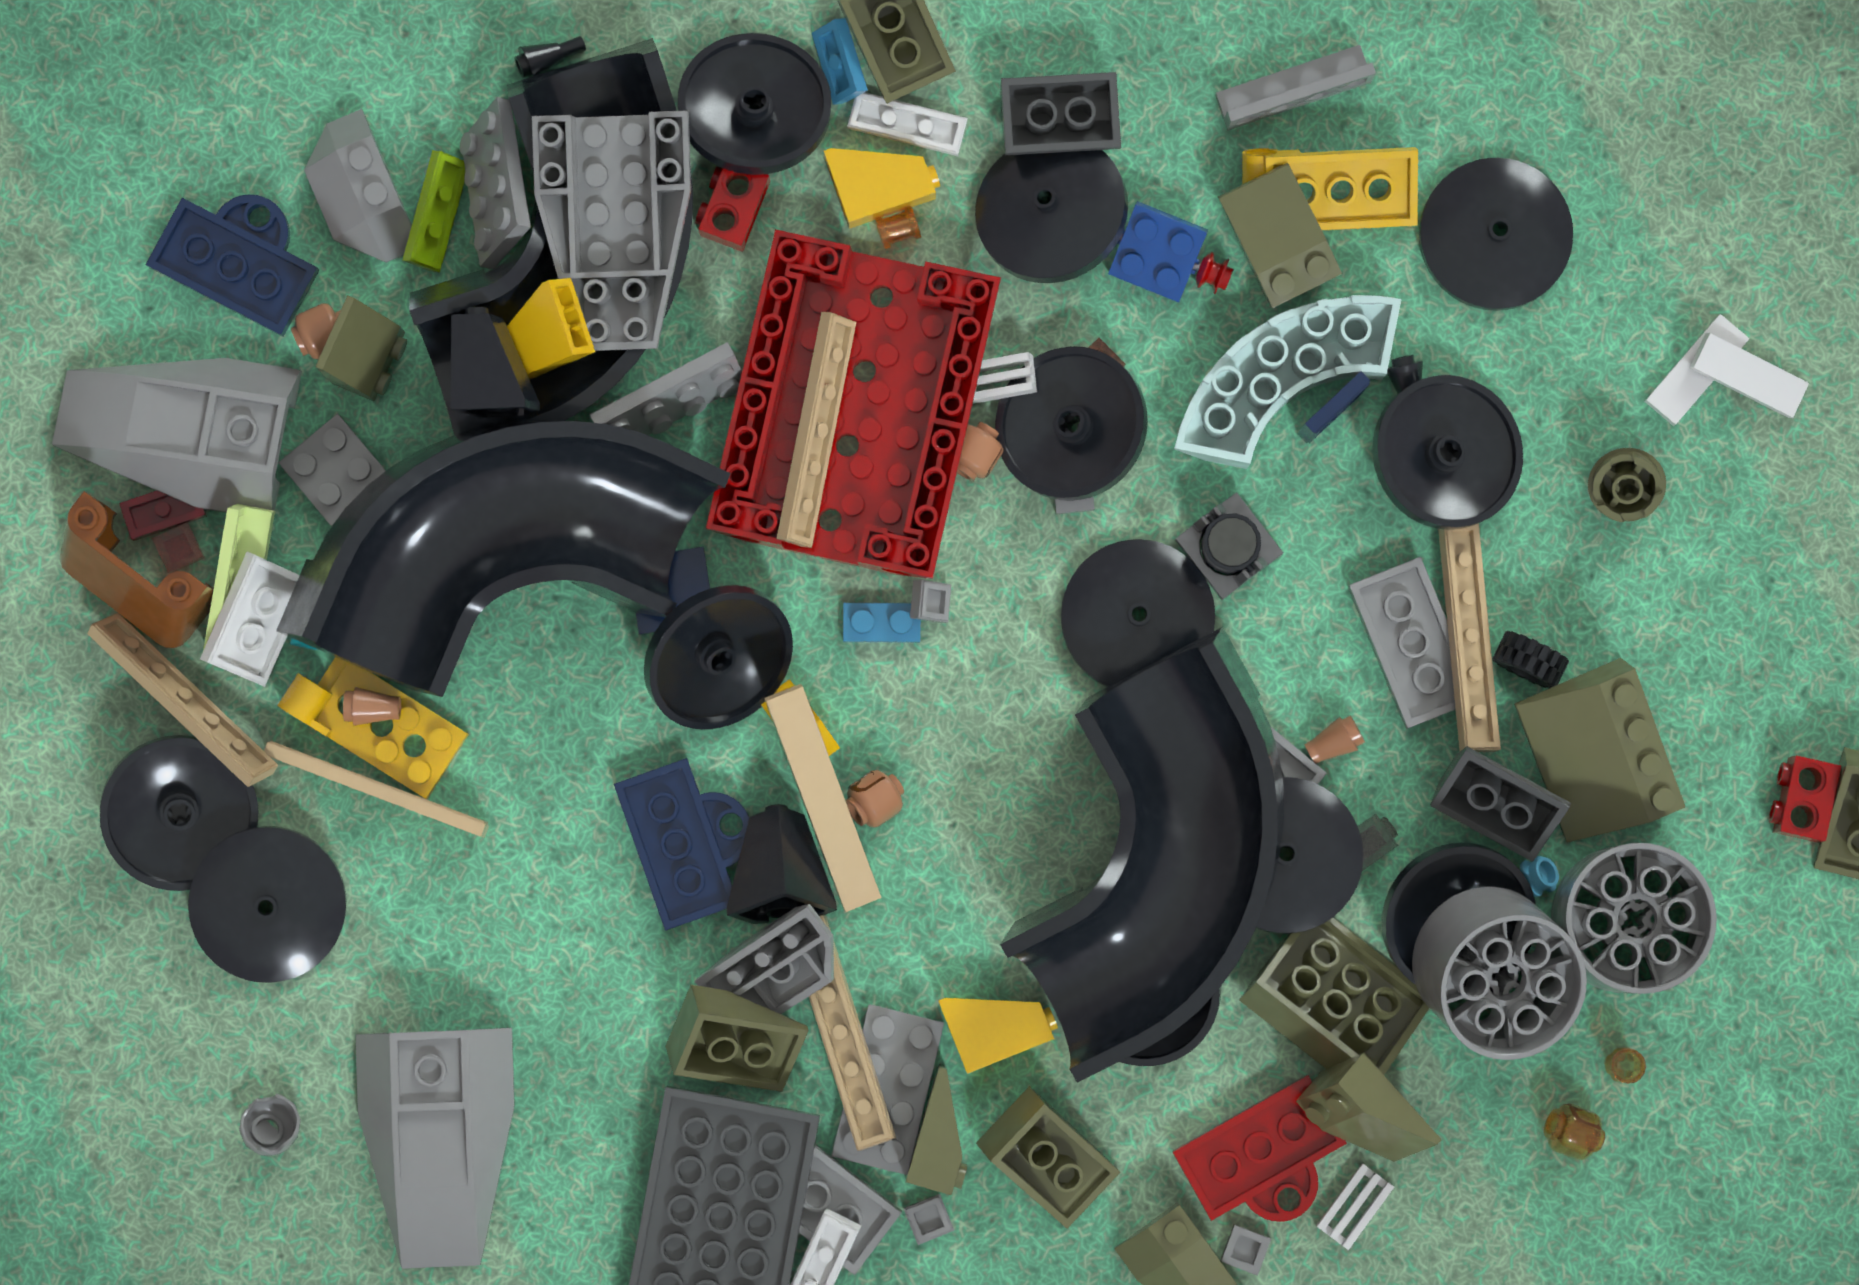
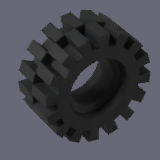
[1492,631,1569,689]

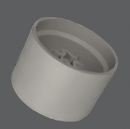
[1551,843,1717,994]
[1412,887,1587,1060]

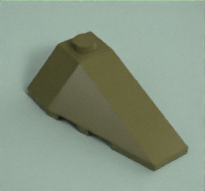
[1114,1203,1237,1285]

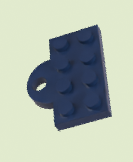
[145,194,319,337]
[614,758,749,931]

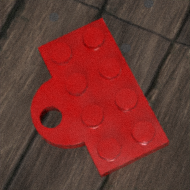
[1172,1075,1347,1222]

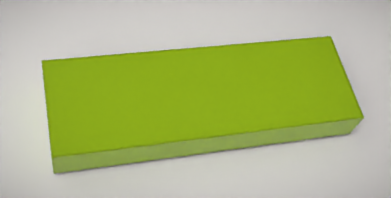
[402,150,466,273]

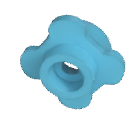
[1520,856,1559,897]

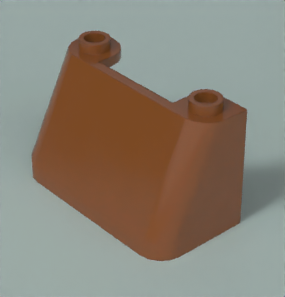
[60,491,214,648]

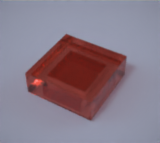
[152,522,205,574]

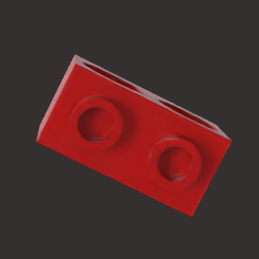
[695,167,771,252]
[1769,755,1841,843]

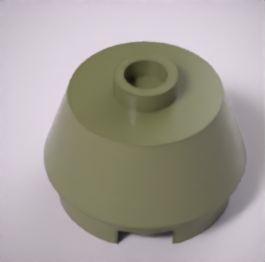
[1588,448,1666,522]

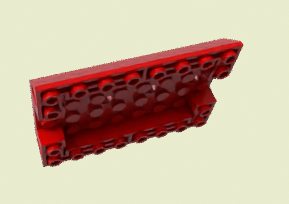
[706,229,1001,579]

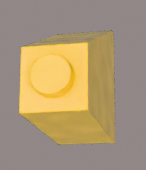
[824,148,941,229]
[507,278,595,379]
[938,998,1058,1074]

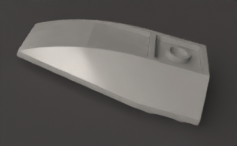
[532,111,691,351]
[52,358,302,513]
[356,1028,515,1269]

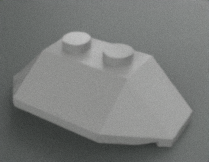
[304,109,412,263]
[695,904,834,1014]

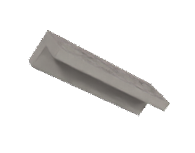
[1215,45,1376,131]

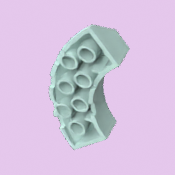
[1174,295,1401,469]

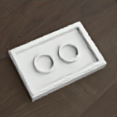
[200,552,300,687]

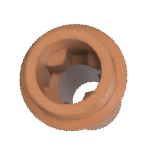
[343,687,401,726]
[1304,715,1365,764]

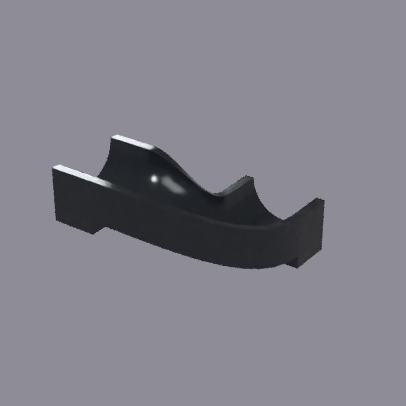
[409,38,693,435]
[276,421,731,697]
[1000,627,1284,1083]

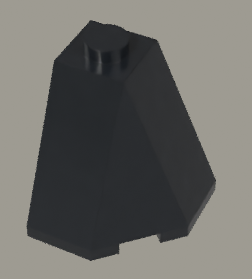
[451,307,540,418]
[727,804,837,924]

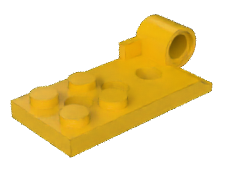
[1242,147,1418,230]
[277,657,469,799]

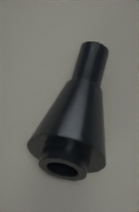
[514,36,586,78]
[1387,355,1423,394]

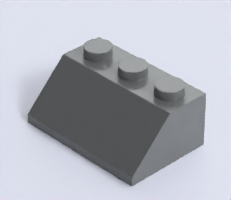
[1000,72,1121,155]
[1430,746,1571,862]

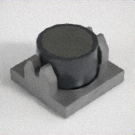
[1175,492,1283,600]

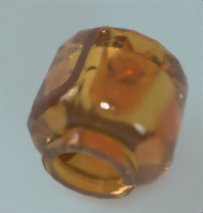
[1544,1103,1605,1160]

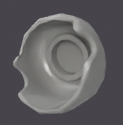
[239,1094,301,1156]

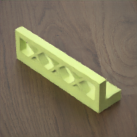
[203,503,275,650]

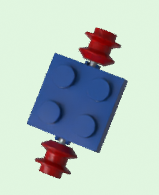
[1108,201,1234,302]

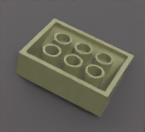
[1514,658,1686,843]
[1239,917,1429,1075]

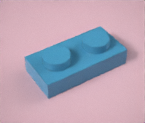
[811,18,868,105]
[843,603,921,643]

